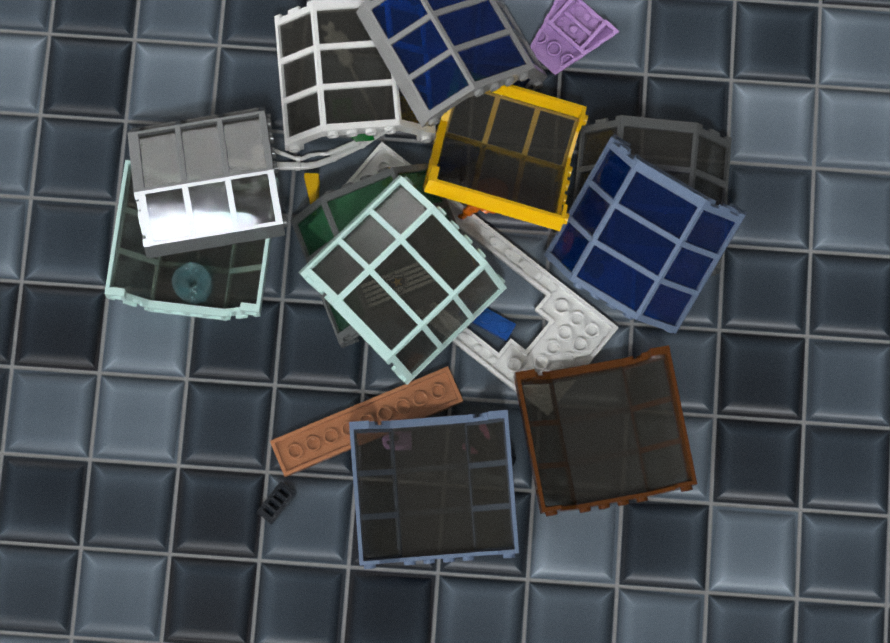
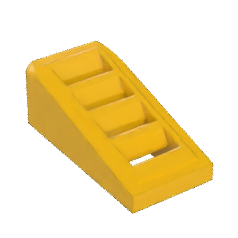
[304,173,320,215]

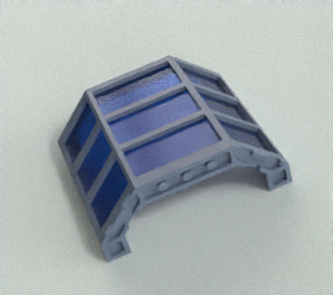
[544,135,748,333]

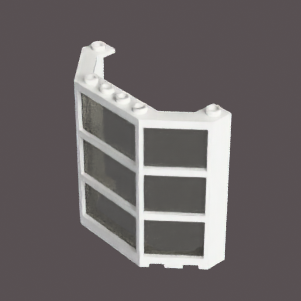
[274,0,436,153]

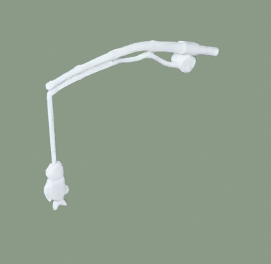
[228,22,385,171]

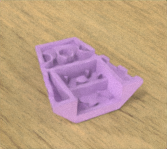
[530,0,620,75]

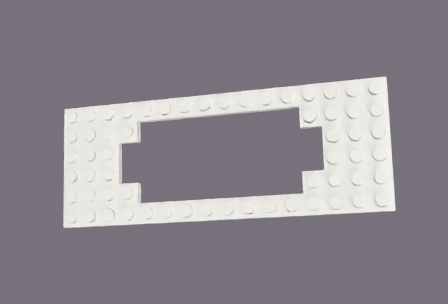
[309,142,619,417]

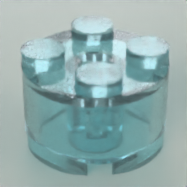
[172,263,213,304]

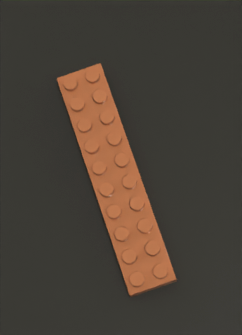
[270,366,463,477]

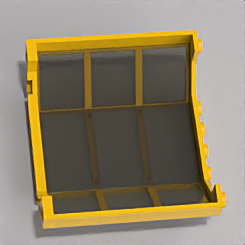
[423,68,588,231]

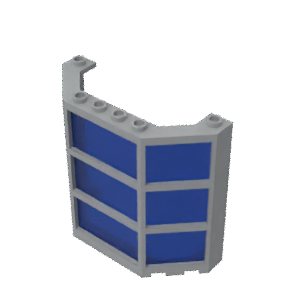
[356,0,548,127]

